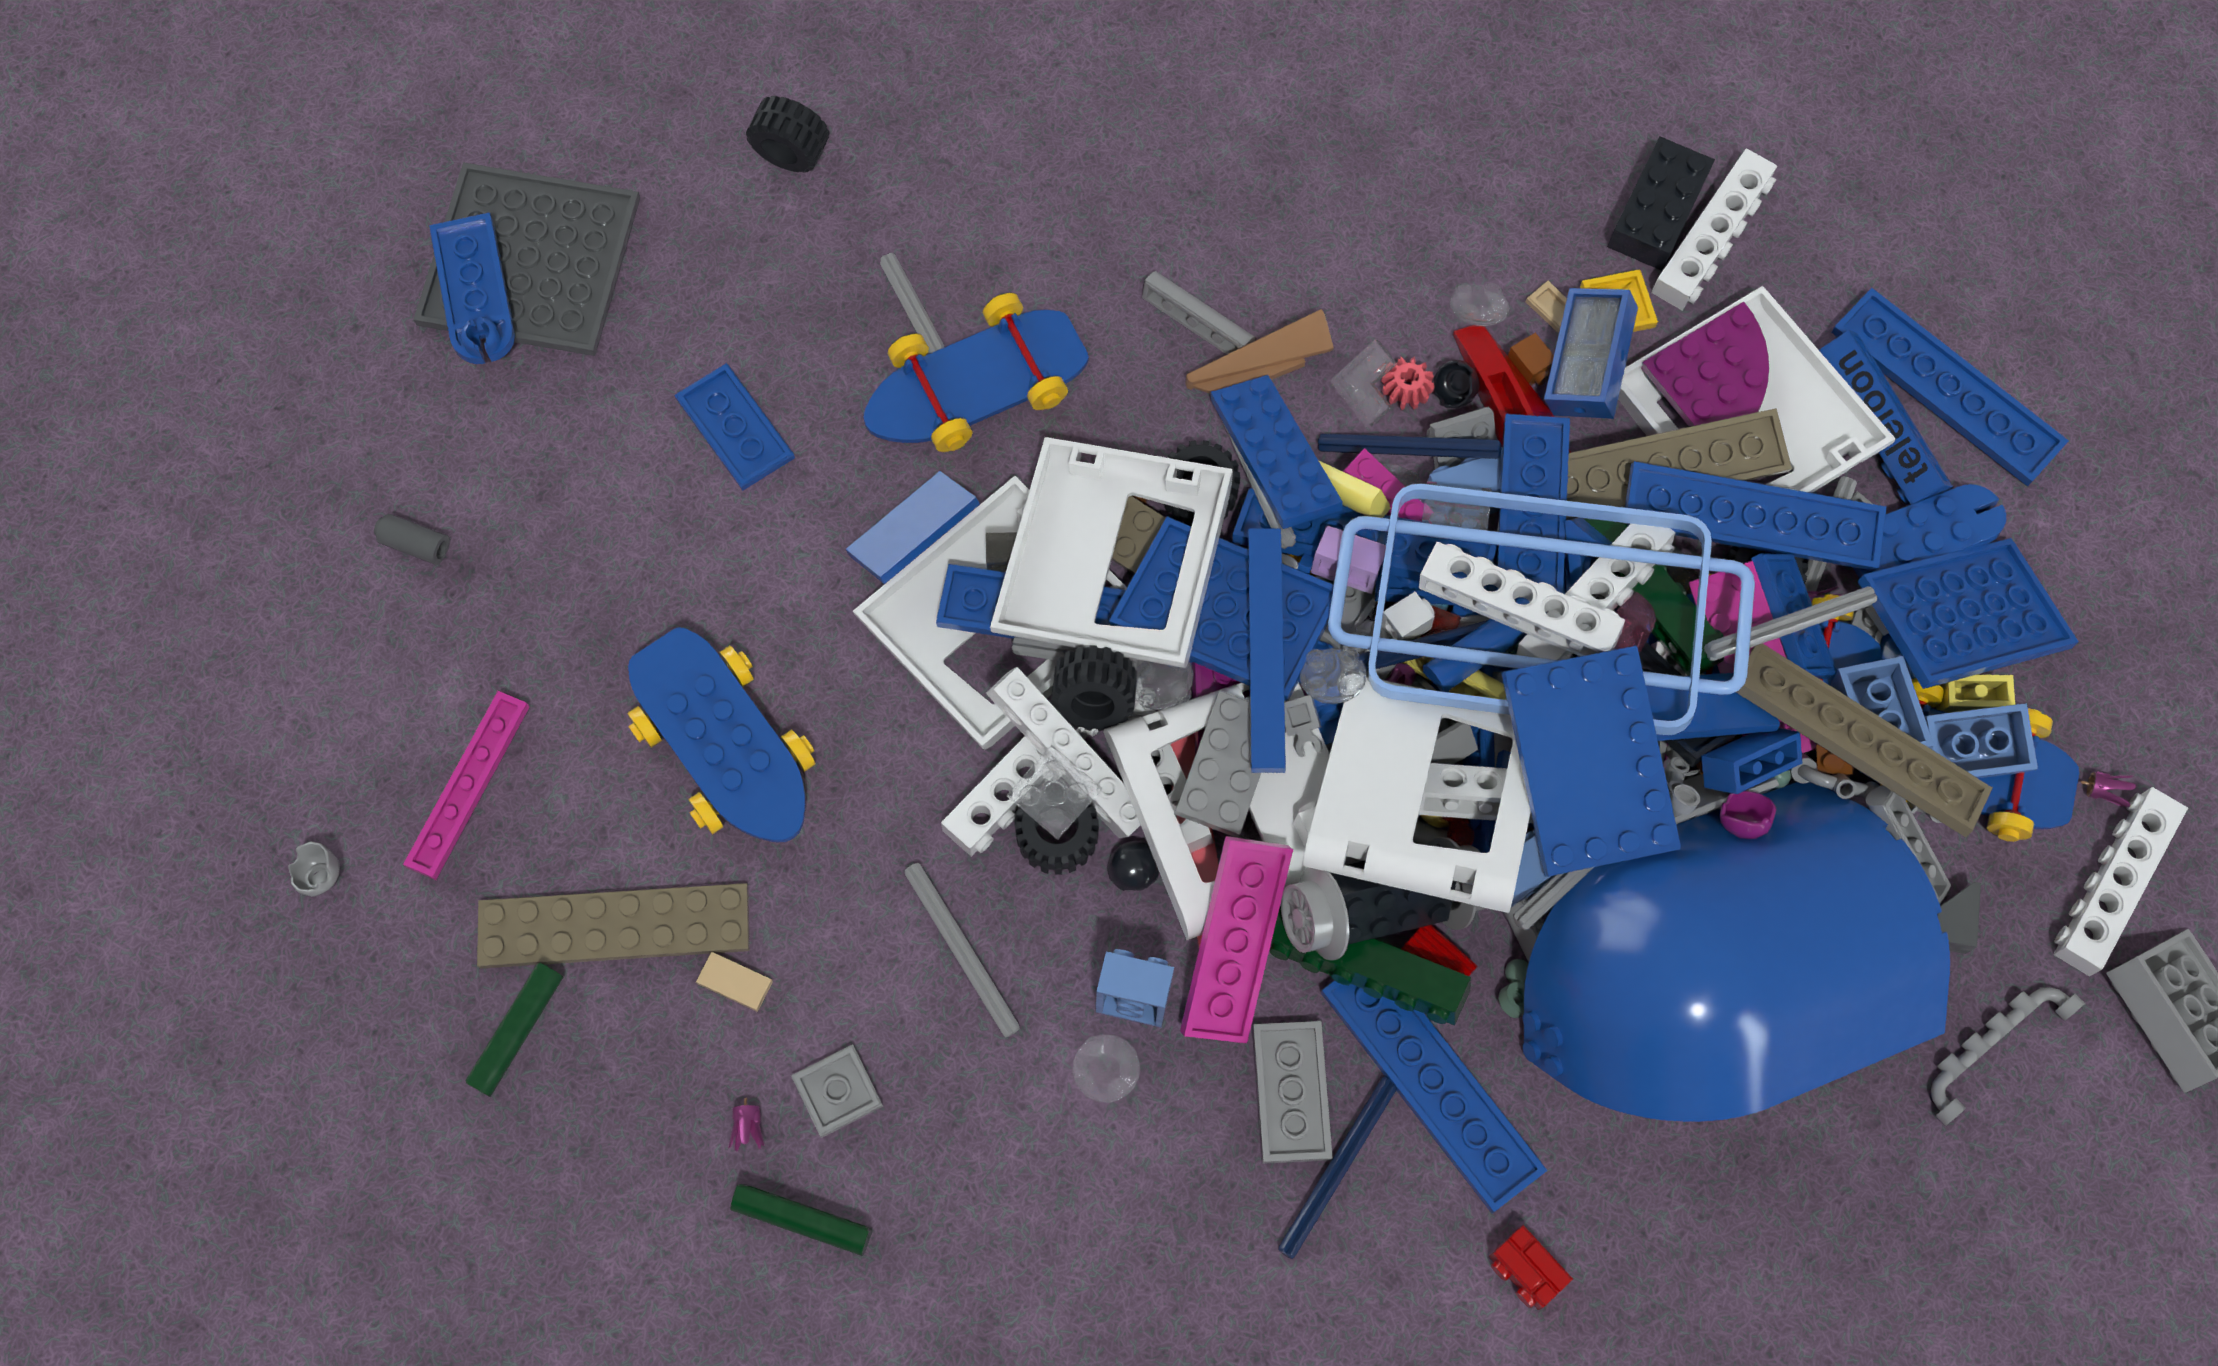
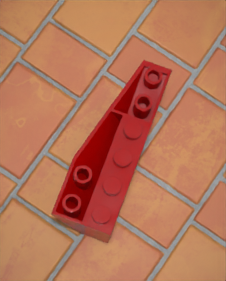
[1453,323,1571,453]

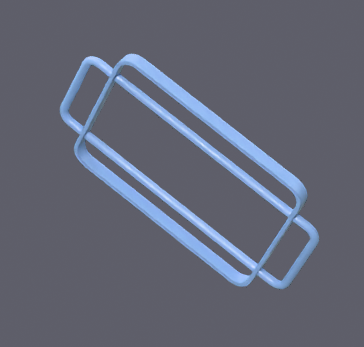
[1328,484,1755,735]

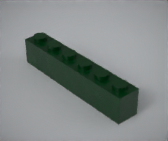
[1584,505,1724,676]
[1269,906,1471,1026]

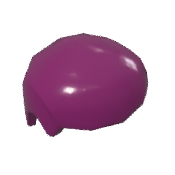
[1720,791,1776,839]

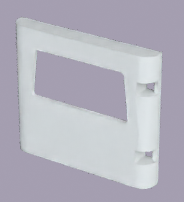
[1618,286,1895,493]
[990,437,1233,668]
[853,476,1127,749]
[1303,674,1531,913]
[1103,682,1364,940]

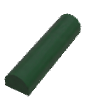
[465,963,564,1097]
[730,1184,873,1256]

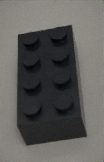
[1607,136,1715,271]

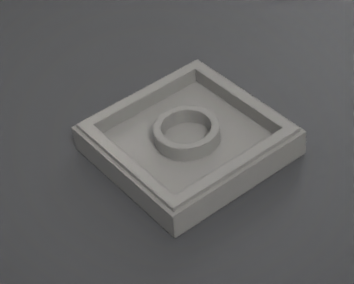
[791,1044,883,1138]

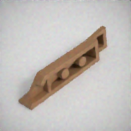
[1185,309,1334,394]

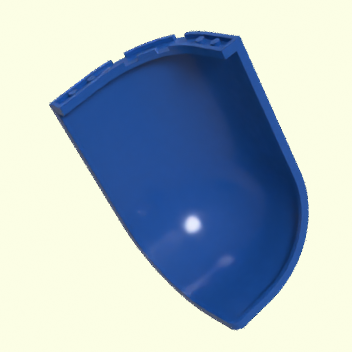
[1523,782,1950,1122]

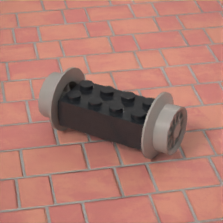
[1281,837,1486,960]

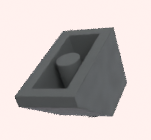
[1937,882,1981,954]

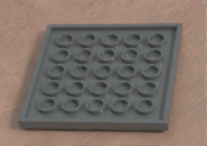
[413,162,640,356]

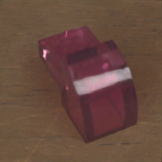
[1614,592,1656,652]

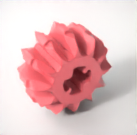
[1381,357,1434,411]

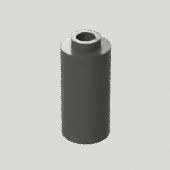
[374,514,450,565]

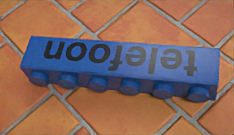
[1819,330,1954,505]

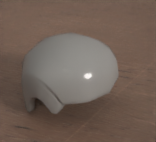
[288,841,340,897]

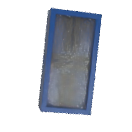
[1544,288,1638,419]

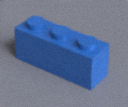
[1701,728,1803,794]

